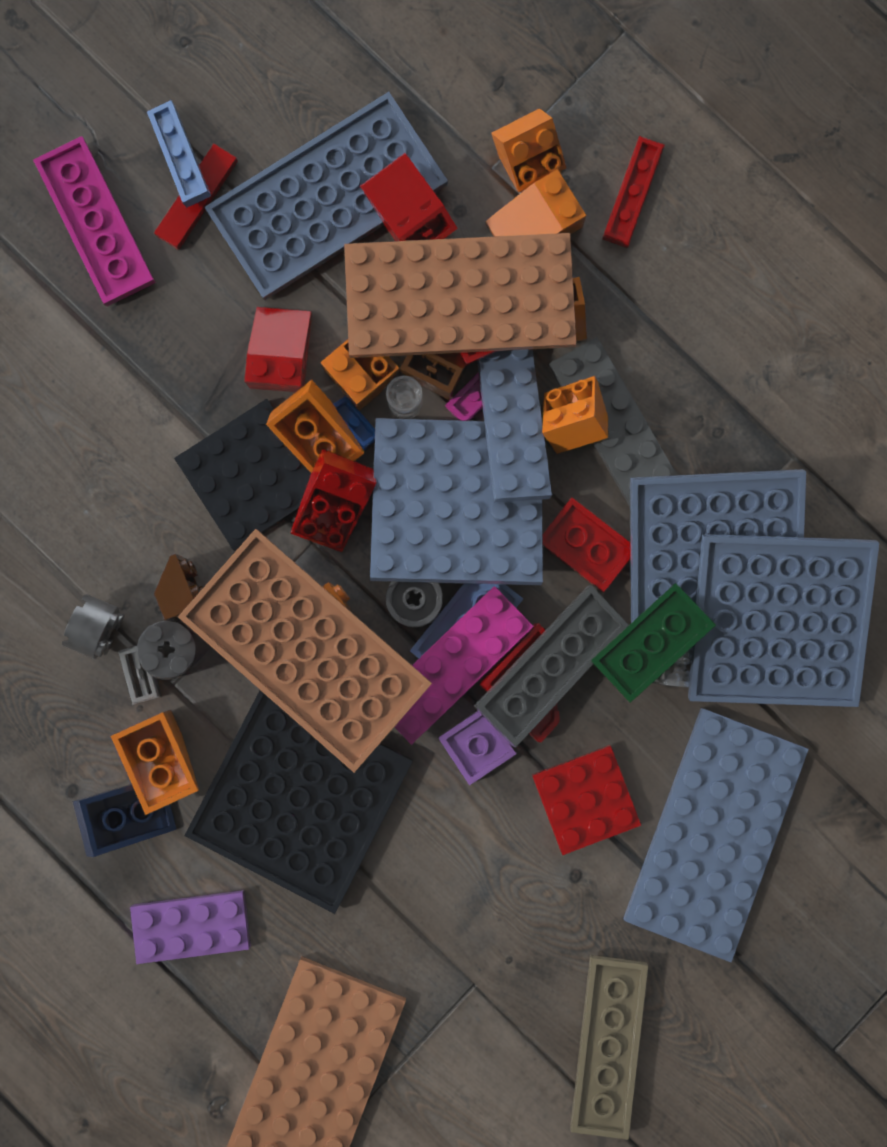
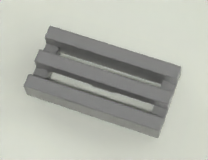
[118,646,162,705]

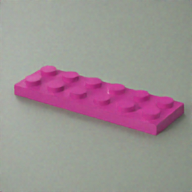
[33,136,156,307]
[394,586,534,745]

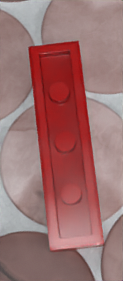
[602,136,665,248]
[154,143,238,250]

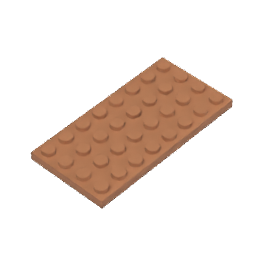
[344,233,576,358]
[178,529,432,772]
[227,956,406,1147]

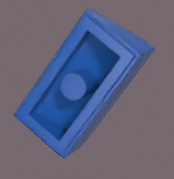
[333,396,375,452]

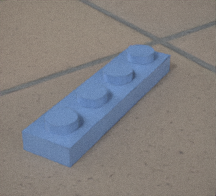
[147,100,211,208]

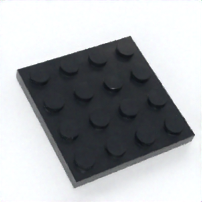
[174,399,311,551]

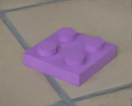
[438,711,516,785]

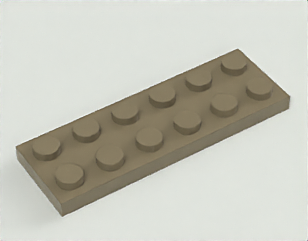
[570,955,648,1140]

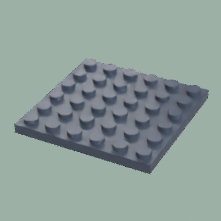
[370,418,543,585]
[630,469,806,623]
[688,534,879,707]

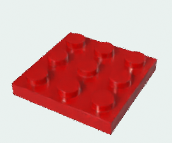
[531,745,641,856]

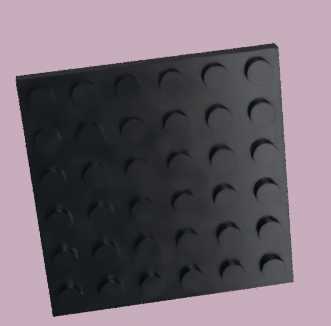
[184,690,413,914]

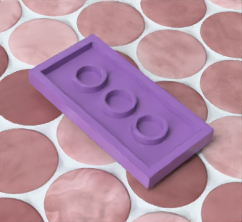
[130,890,251,964]

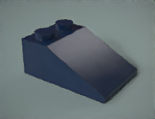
[72,784,177,857]

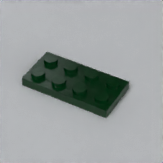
[591,583,716,703]

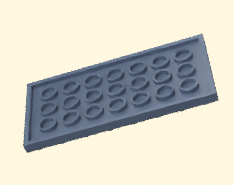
[205,92,448,301]
[623,708,809,962]

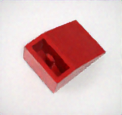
[360,153,458,241]
[291,449,377,552]

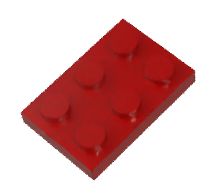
[542,497,631,593]

